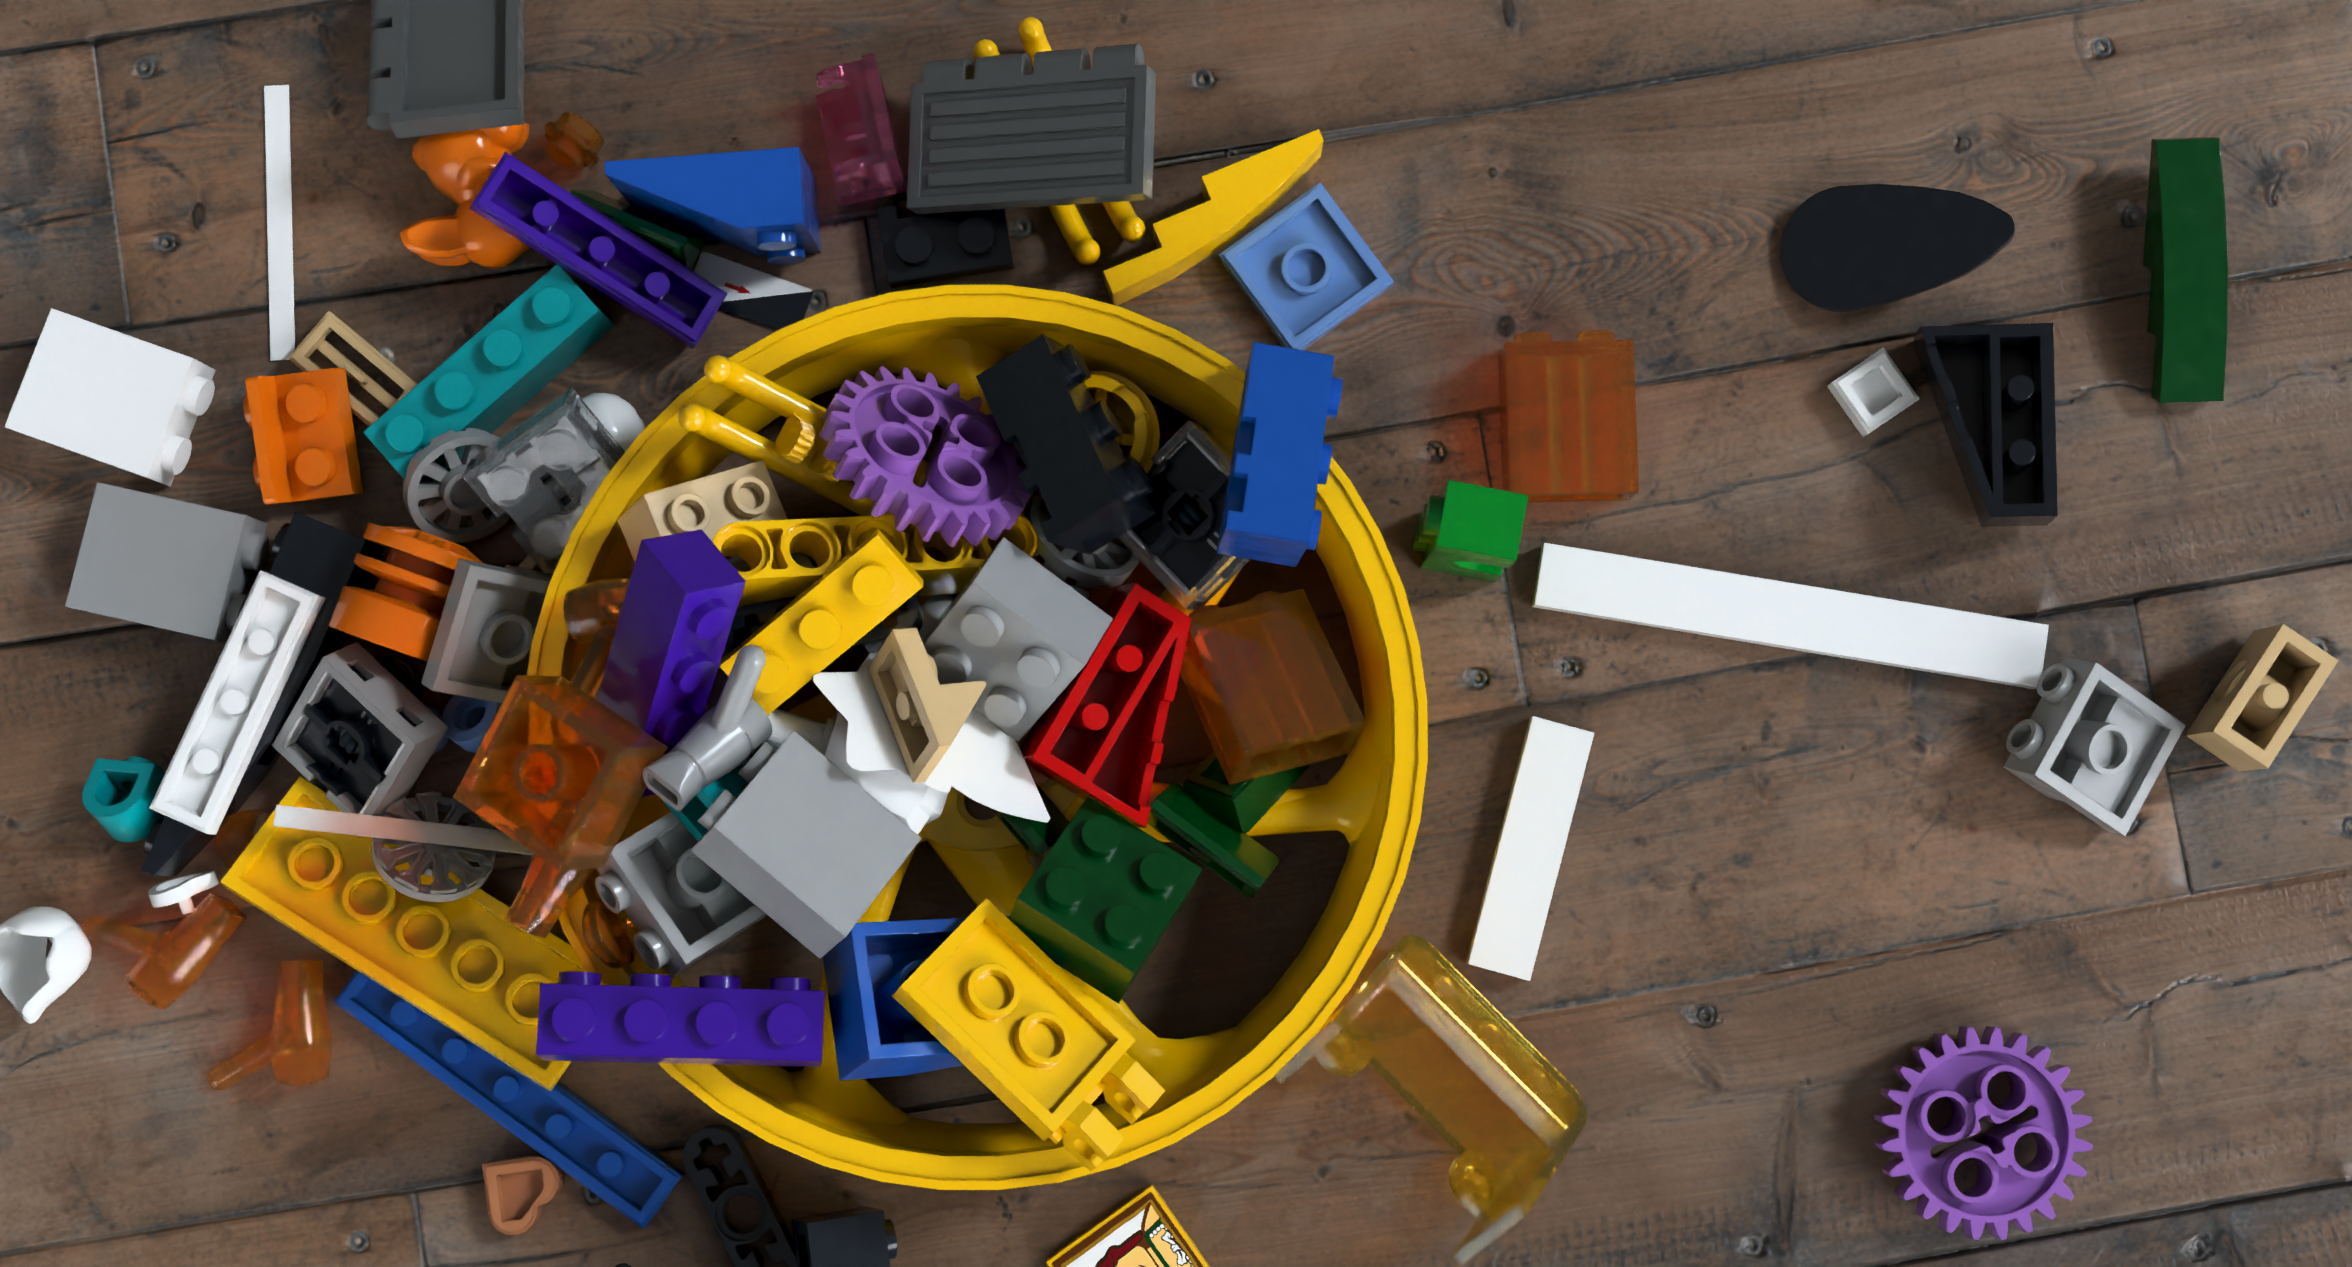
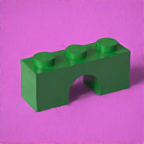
[1412,480,1528,582]

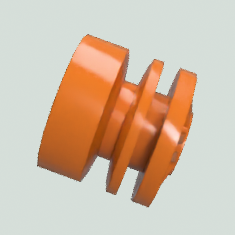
[328,522,483,662]

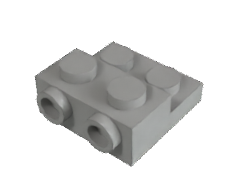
[421,558,553,707]
[2003,656,2186,836]
[595,812,768,979]

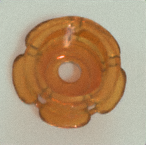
[544,112,604,170]

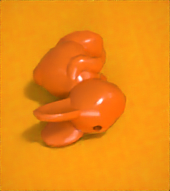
[399,122,531,269]

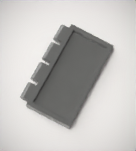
[367,0,525,139]
[907,44,1156,214]

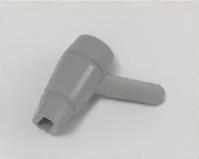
[642,645,773,811]

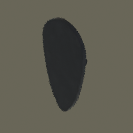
[1780,184,2015,312]

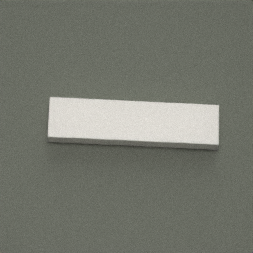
[149,570,326,835]
[1466,716,1594,981]

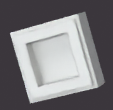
[1827,347,1920,437]

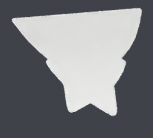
[813,594,1051,823]

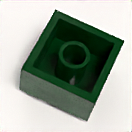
[1009,796,1203,1004]

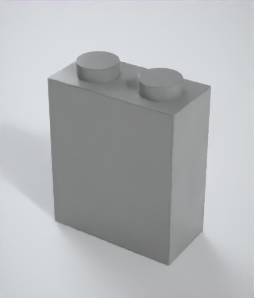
[65,482,269,643]
[690,731,921,959]

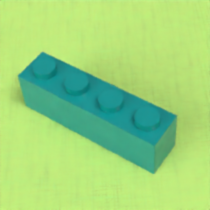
[363,264,615,483]

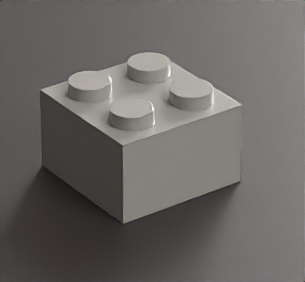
[923,537,1113,742]

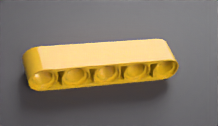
[712,515,1037,605]

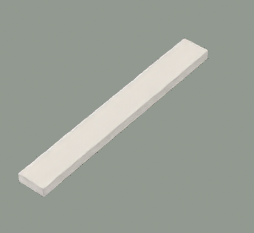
[1532,543,2049,689]

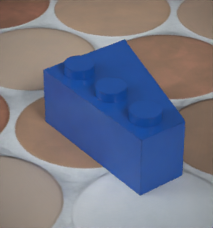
[1216,342,1343,567]

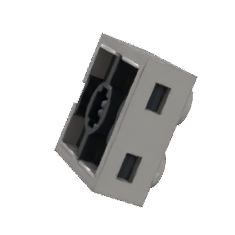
[272,642,449,816]

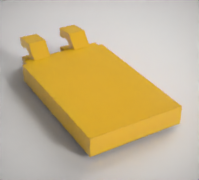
[892,898,1165,1171]

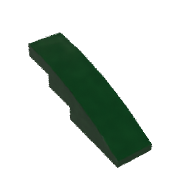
[2143,137,2228,403]

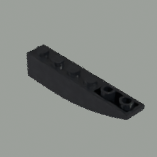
[142,512,385,876]

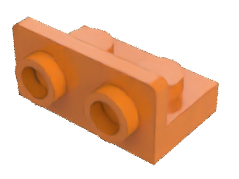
[243,368,363,505]

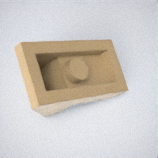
[868,628,987,783]

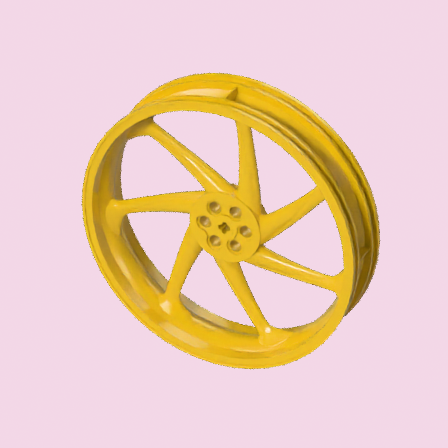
[521,285,1428,1190]

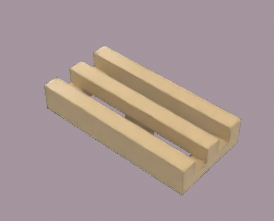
[288,311,418,427]

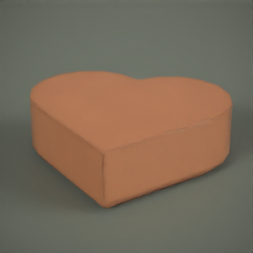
[482,1154,564,1235]

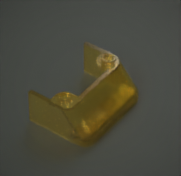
[1274,936,1587,1266]

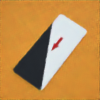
[694,252,813,330]

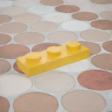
[719,529,924,715]

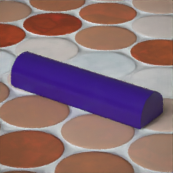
[470,152,728,349]

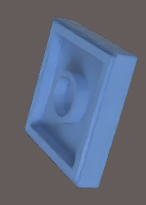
[1218,182,1394,350]

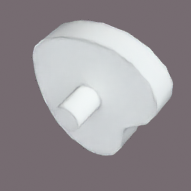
[148,870,219,914]

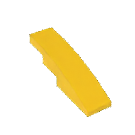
[1103,129,1324,306]

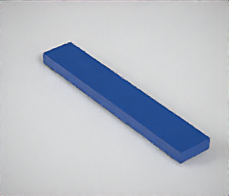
[334,970,685,1229]

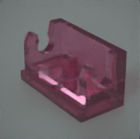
[816,53,907,207]

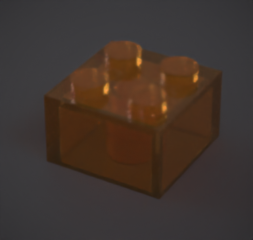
[453,675,668,871]

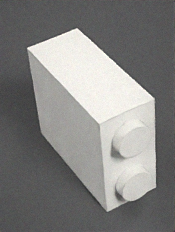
[4,308,216,487]

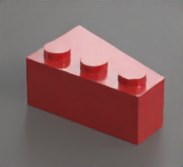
[1020,583,1192,828]

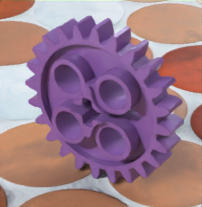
[820,366,1032,547]
[1874,1026,2093,1240]

